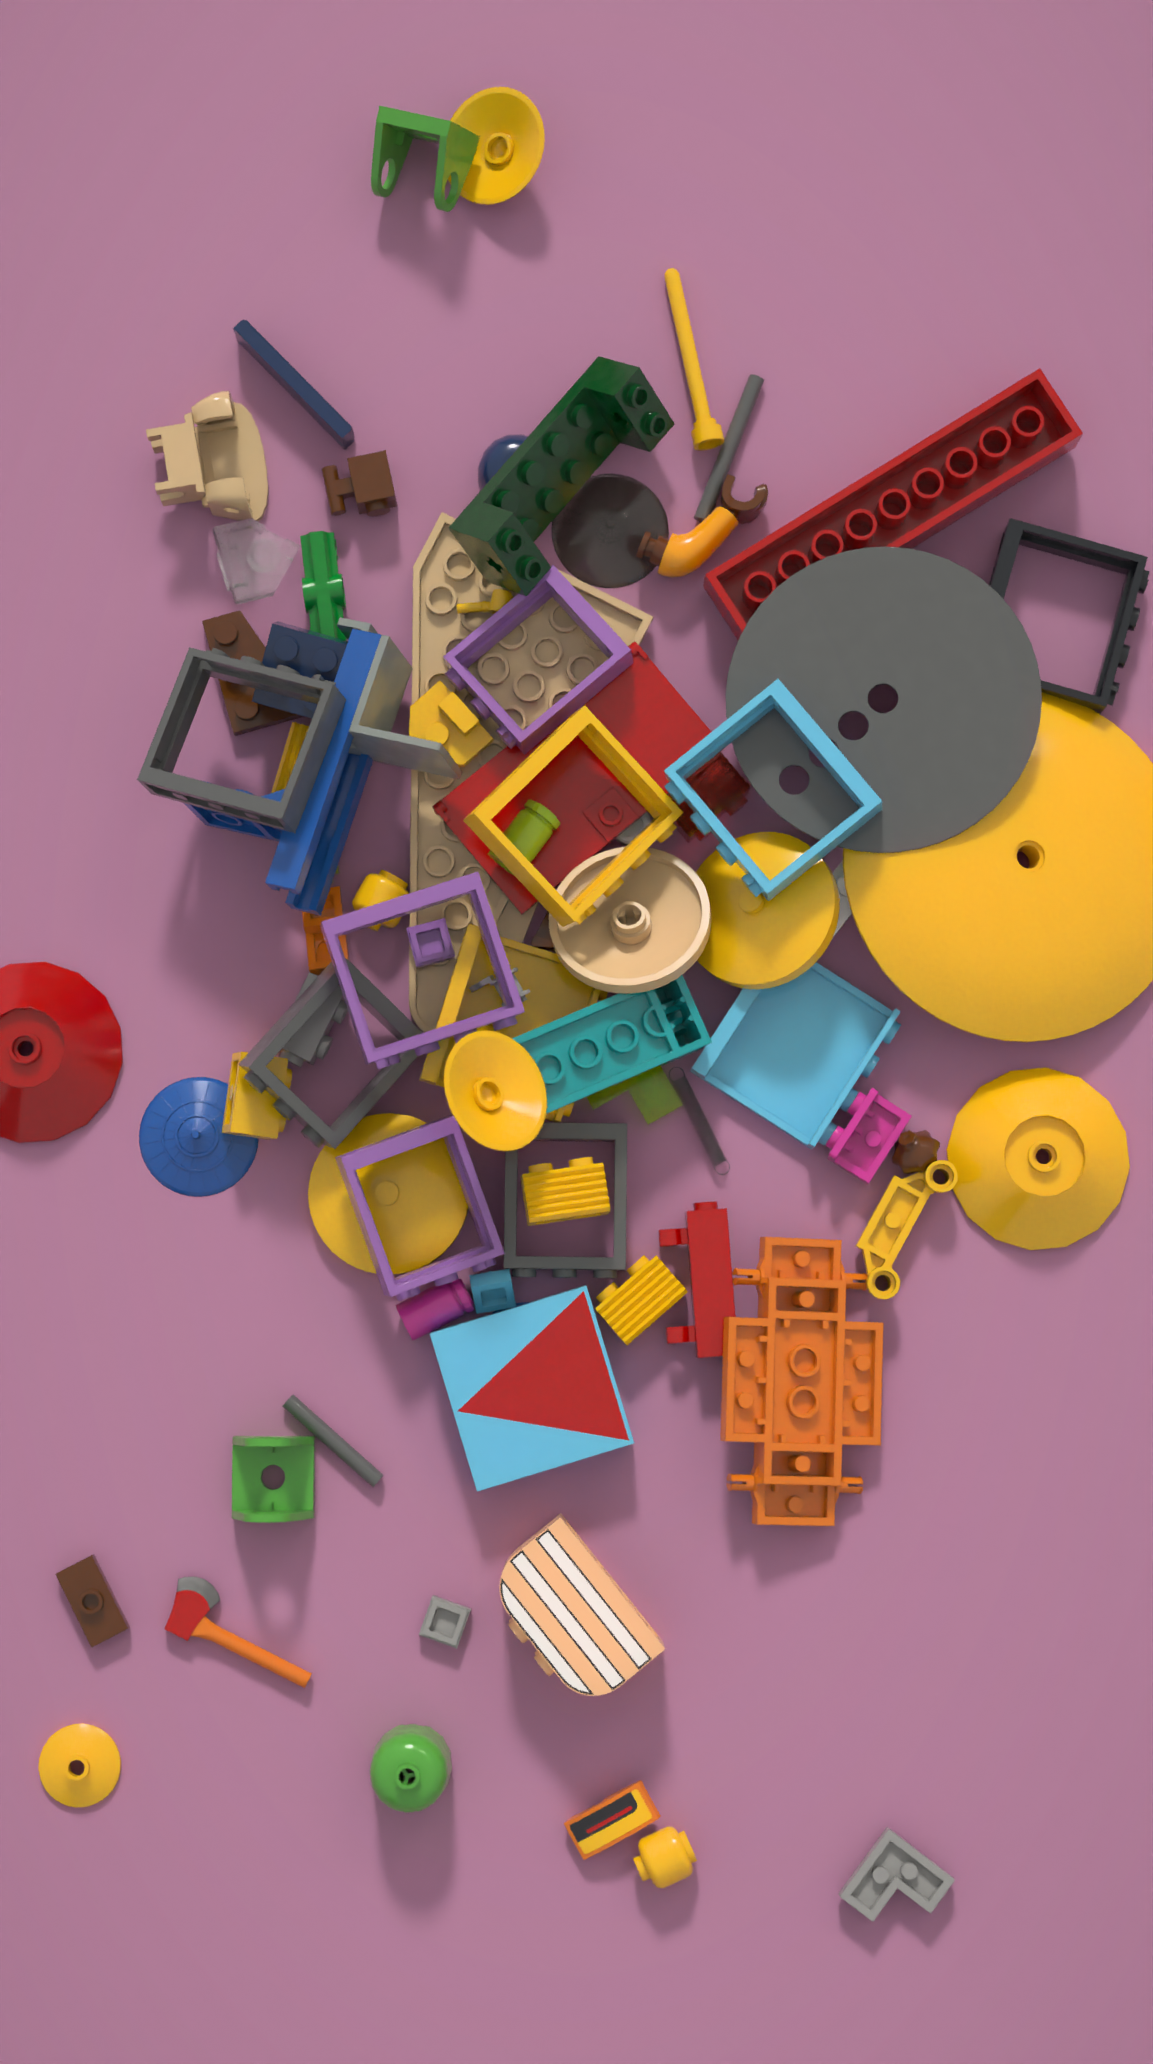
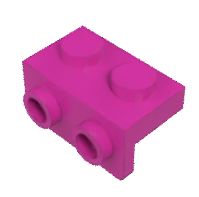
[825,1088,912,1184]

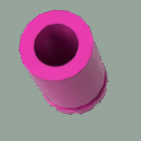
[395,1278,475,1341]

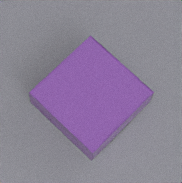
[406,918,455,968]

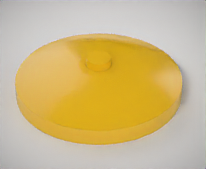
[696,832,840,989]
[308,1113,469,1274]

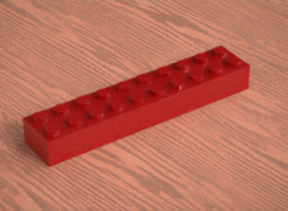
[703,368,1083,640]

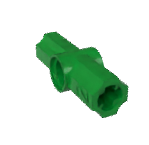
[300,531,347,641]

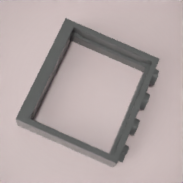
[137,647,346,833]

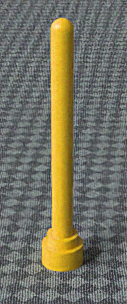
[664,268,725,451]

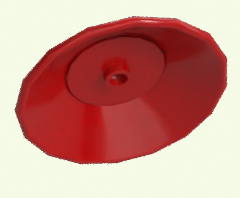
[0,962,123,1143]

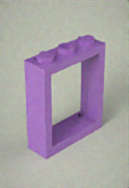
[443,565,634,755]
[335,1115,505,1301]

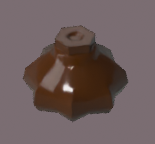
[892,1130,940,1174]

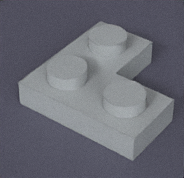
[838,1827,955,1922]

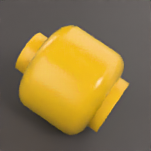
[352,869,409,932]
[633,1826,697,1889]

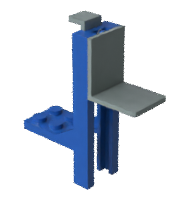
[184,617,462,916]

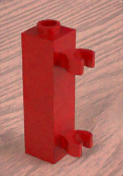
[658,1201,736,1358]

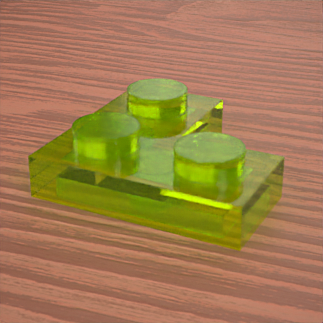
[586,1065,683,1125]

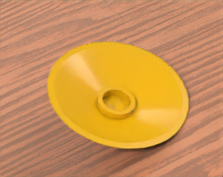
[448,87,545,205]
[444,1030,547,1151]

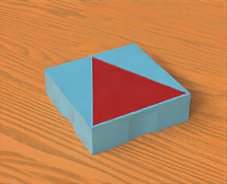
[430,1285,634,1492]

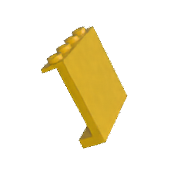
[419,923,608,1123]

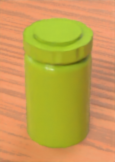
[488,799,561,875]

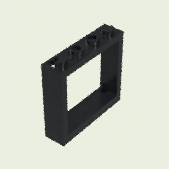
[989,518,1150,714]

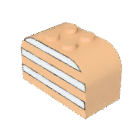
[499,1513,665,1696]

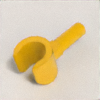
[457,589,514,614]

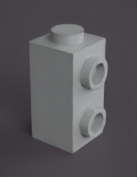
[279,972,348,1067]

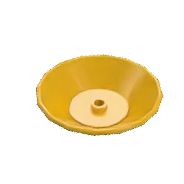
[946,1067,1130,1250]

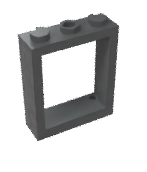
[239,958,423,1149]
[504,1122,627,1278]

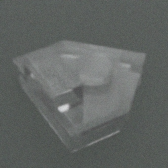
[212,518,300,605]

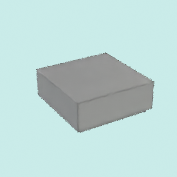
[419,1595,471,1649]

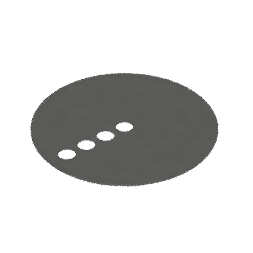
[726,547,1042,853]

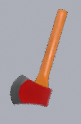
[164,1576,312,1689]

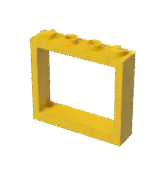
[463,705,683,927]

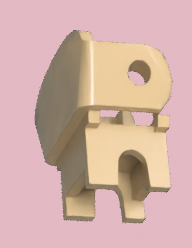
[146,391,269,524]

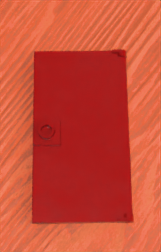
[432,641,722,915]

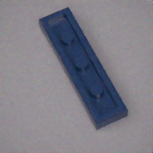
[233,319,355,450]

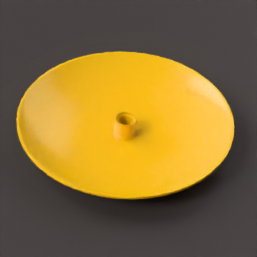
[843,692,1153,1042]

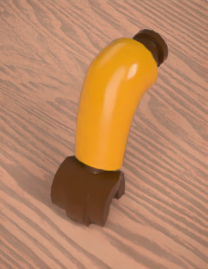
[636,474,768,578]

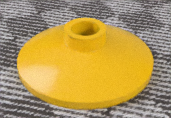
[39,1723,121,1807]

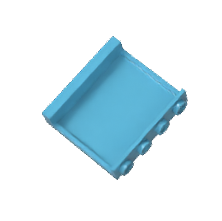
[690,962,901,1149]

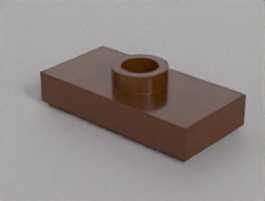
[55,1554,130,1648]

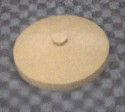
[549,847,711,994]

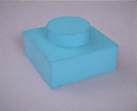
[469,1269,516,1314]

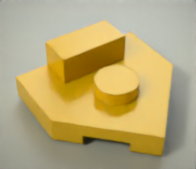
[409,680,494,767]

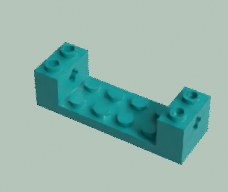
[512,975,712,1114]

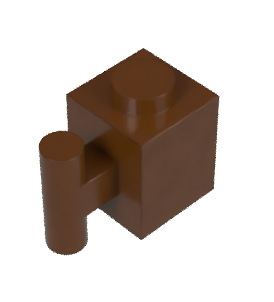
[321,450,397,517]

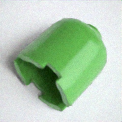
[369,1724,452,1813]

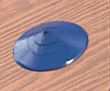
[139,1077,259,1197]

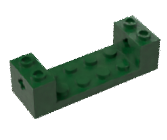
[449,356,675,596]

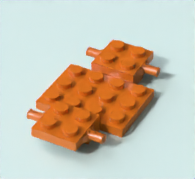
[720,1237,883,1526]

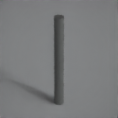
[694,374,764,522]

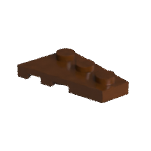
[202,610,304,736]

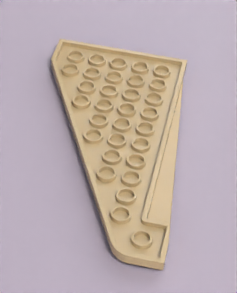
[409,512,653,1032]

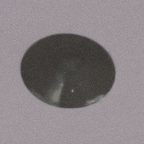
[551,474,669,588]

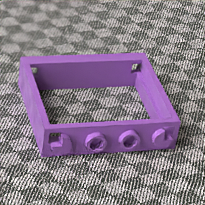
[320,871,525,1069]

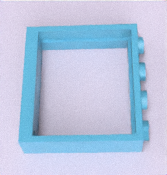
[664,679,882,901]

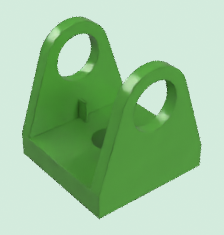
[371,106,480,212]
[232,1436,315,1522]

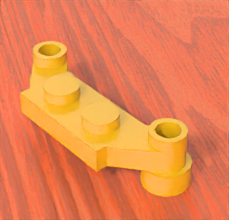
[855,1160,958,1300]

